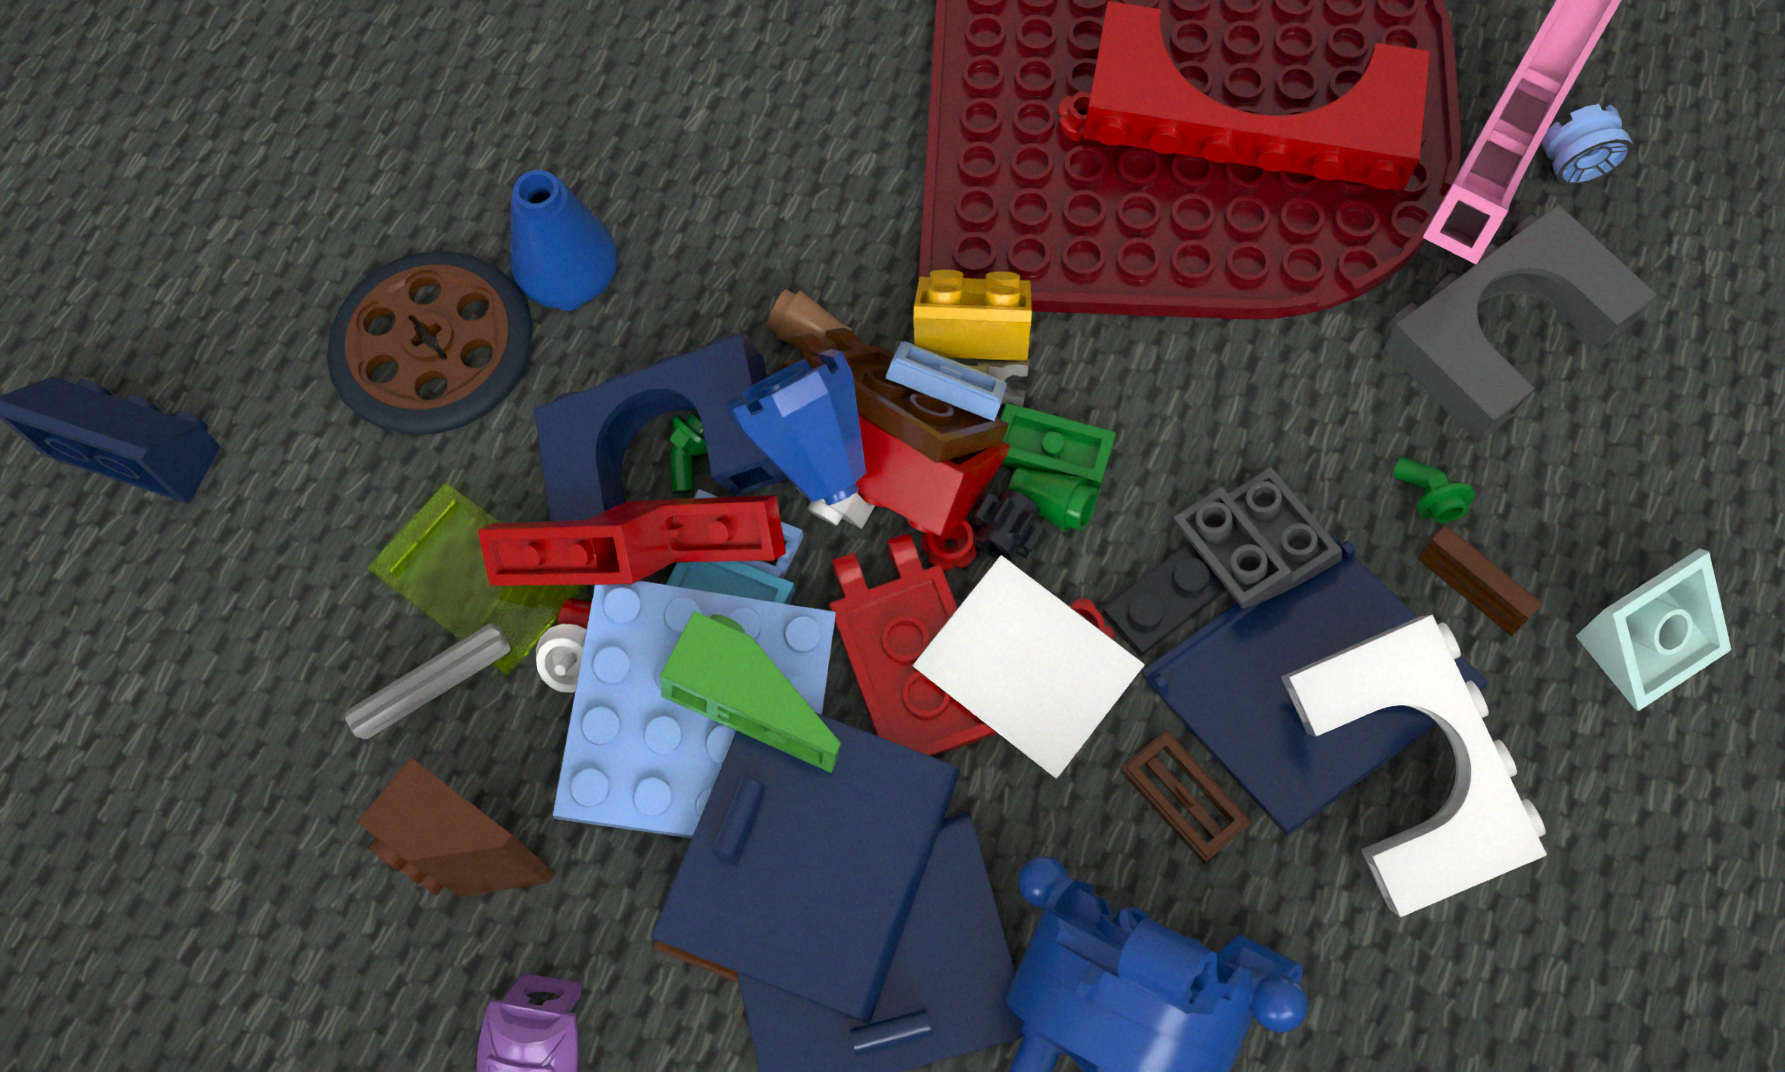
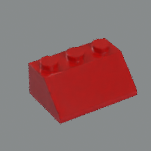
[856,413,1010,536]

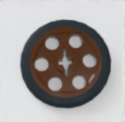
[327,251,533,435]

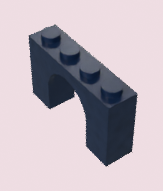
[534,334,788,521]

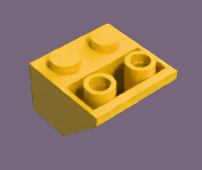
[913,269,1032,361]

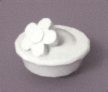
[536,623,587,693]

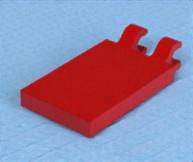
[829,533,998,757]

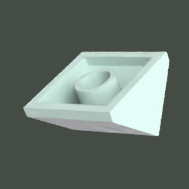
[1576,548,1732,711]

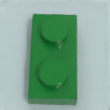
[1001,402,1116,491]

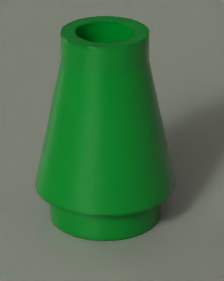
[1008,466,1098,532]

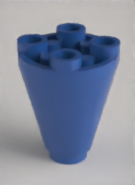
[510,170,619,311]

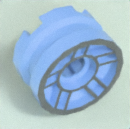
[1542,104,1633,185]

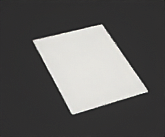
[913,555,1145,779]

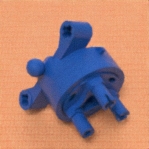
[1005,856,1308,1072]

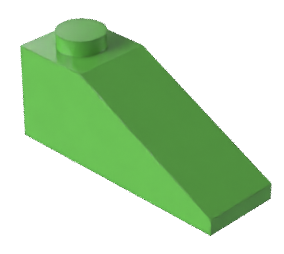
[660,611,841,773]

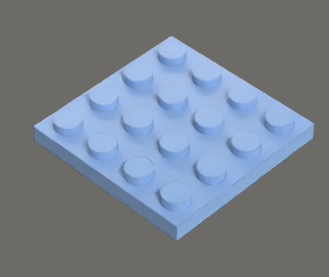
[553,581,836,838]

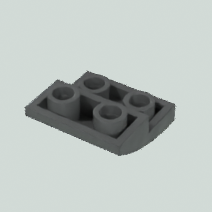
[1173,467,1342,609]

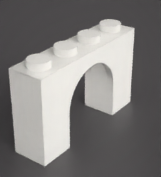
[1281,615,1547,917]

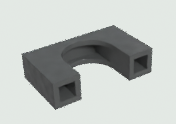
[1384,204,1658,443]

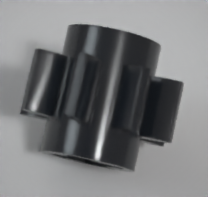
[969,489,1045,561]

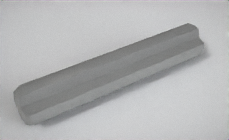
[345,623,511,739]

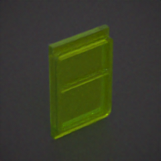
[367,482,584,676]

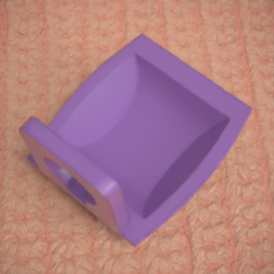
[476,974,582,1072]

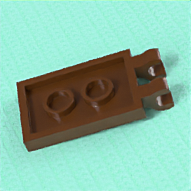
[781,328,1009,463]

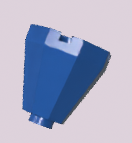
[725,349,866,505]

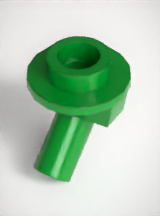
[669,412,708,494]
[1393,457,1476,523]

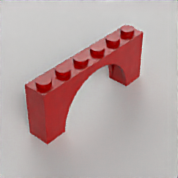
[1083,1,1430,190]

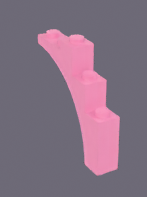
[1423,0,1621,265]

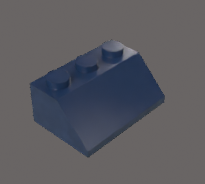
[0,376,220,504]

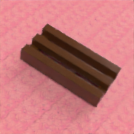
[1418,526,1542,637]
[1120,729,1251,864]

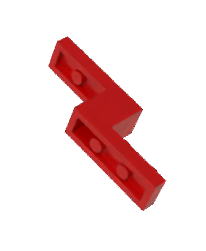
[477,495,786,586]

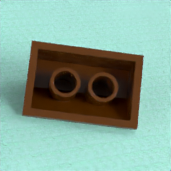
[357,757,555,897]

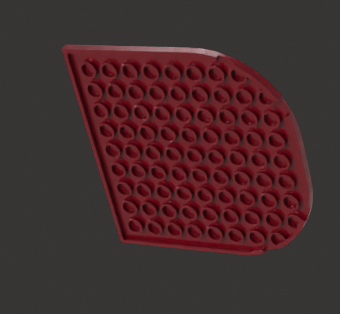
[918,0,1461,319]

